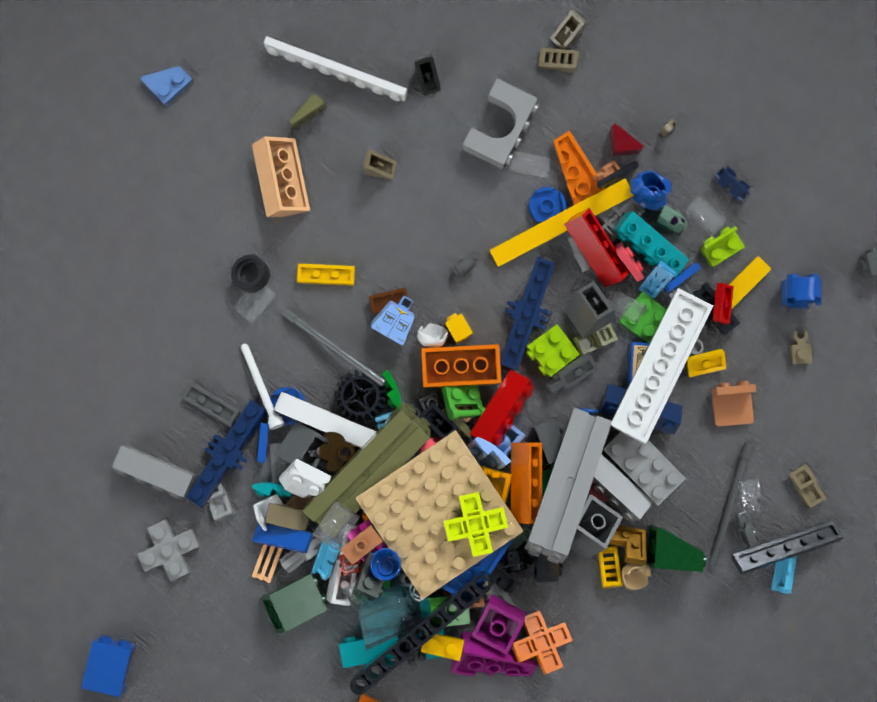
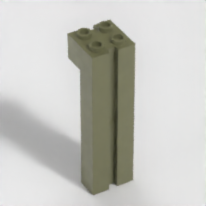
[302,402,431,538]

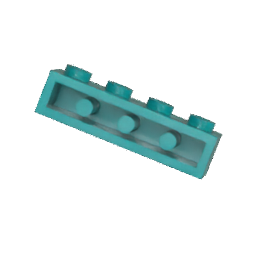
[612,211,689,278]

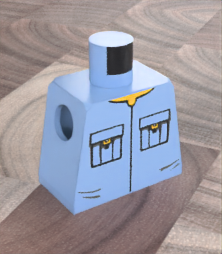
[371,296,414,346]

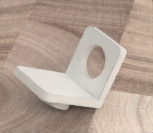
[253,494,284,531]

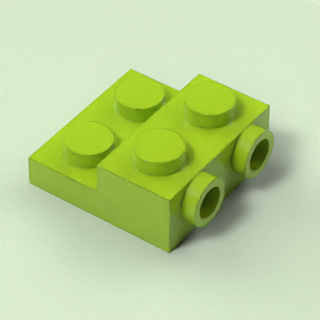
[526,324,580,377]

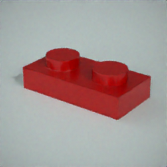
[712,283,734,324]

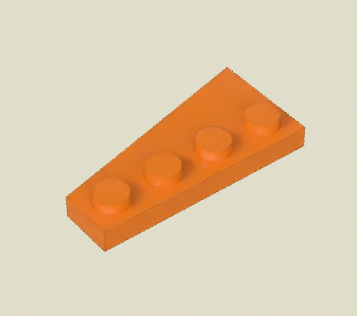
[553,131,606,205]

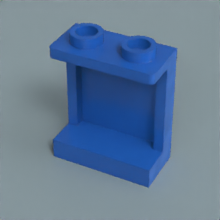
[81,636,136,697]

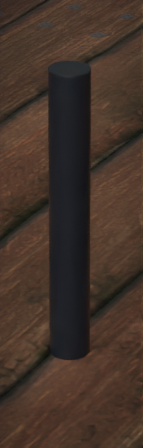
[597,161,639,188]

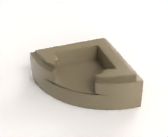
[660,119,677,137]

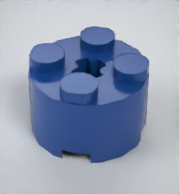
[781,274,822,308]

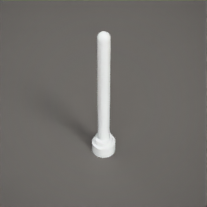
[241,344,285,430]

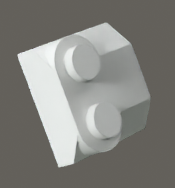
[279,459,331,498]

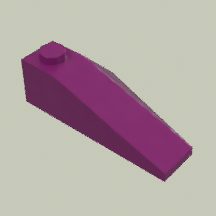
[450,631,538,676]

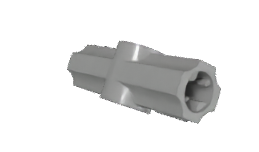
[279,528,336,573]

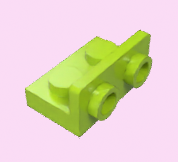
[700,226,745,268]

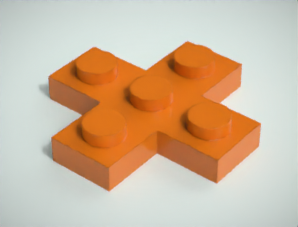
[512,610,573,675]

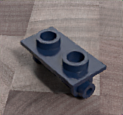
[714,166,751,202]

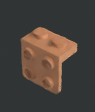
[711,381,756,426]

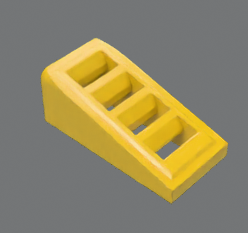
[598,546,623,589]

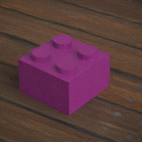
[471,594,526,655]

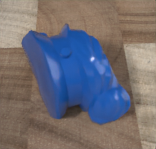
[630,171,672,210]

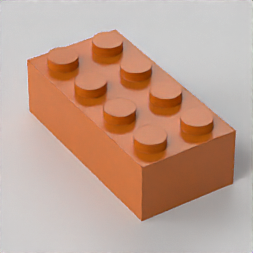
[421,344,501,388]

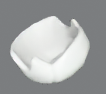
[417,323,448,348]

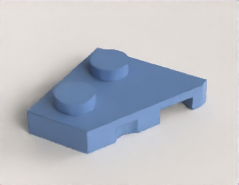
[140,66,194,106]

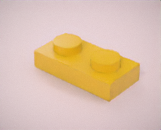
[686,349,727,378]
[421,633,464,661]

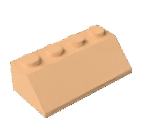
[252,136,310,217]

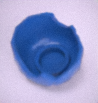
[370,548,401,581]

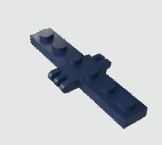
[500,257,555,371]
[186,399,267,508]

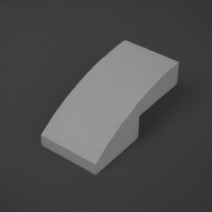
[208,481,234,522]

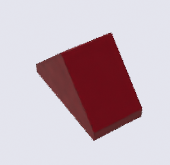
[609,123,644,157]

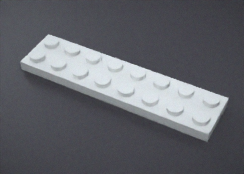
[611,288,713,444]

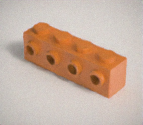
[511,442,542,524]

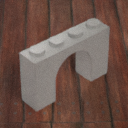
[463,78,538,169]

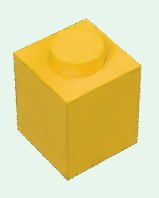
[445,313,473,344]

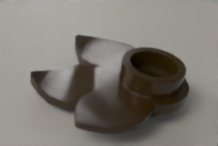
[315,432,355,471]

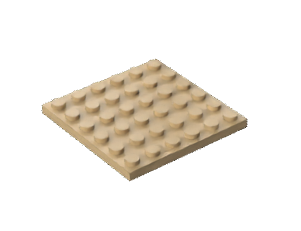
[355,430,523,599]

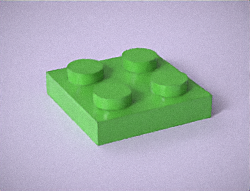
[619,291,667,343]

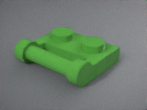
[442,386,485,420]

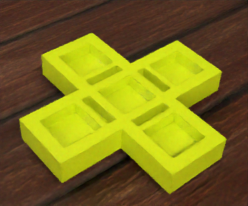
[444,491,508,557]

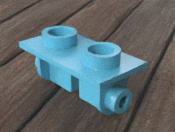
[311,539,340,580]
[771,556,797,594]

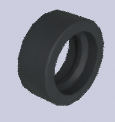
[231,254,270,293]

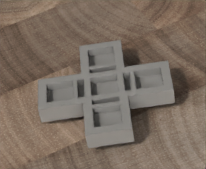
[596,197,645,247]
[137,519,200,581]

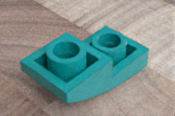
[251,482,293,498]

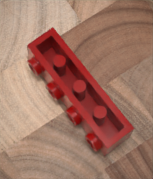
[564,208,630,288]
[470,370,534,447]

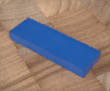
[252,524,313,553]

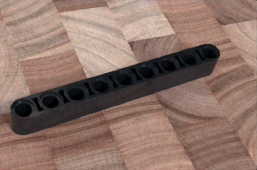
[350,571,493,695]

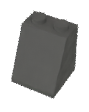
[571,494,623,559]

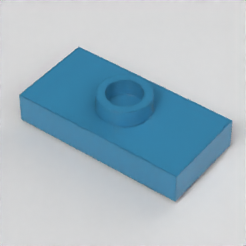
[638,261,676,299]

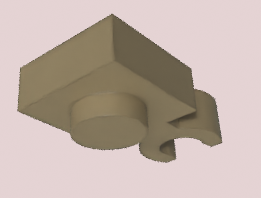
[789,331,812,364]

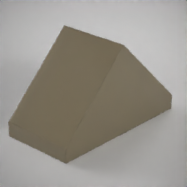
[550,9,586,49]
[363,149,397,180]

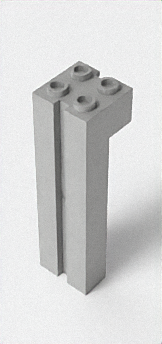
[525,408,612,564]

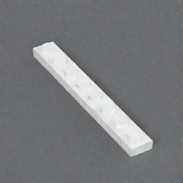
[264,36,408,101]

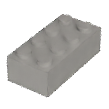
[602,431,686,506]

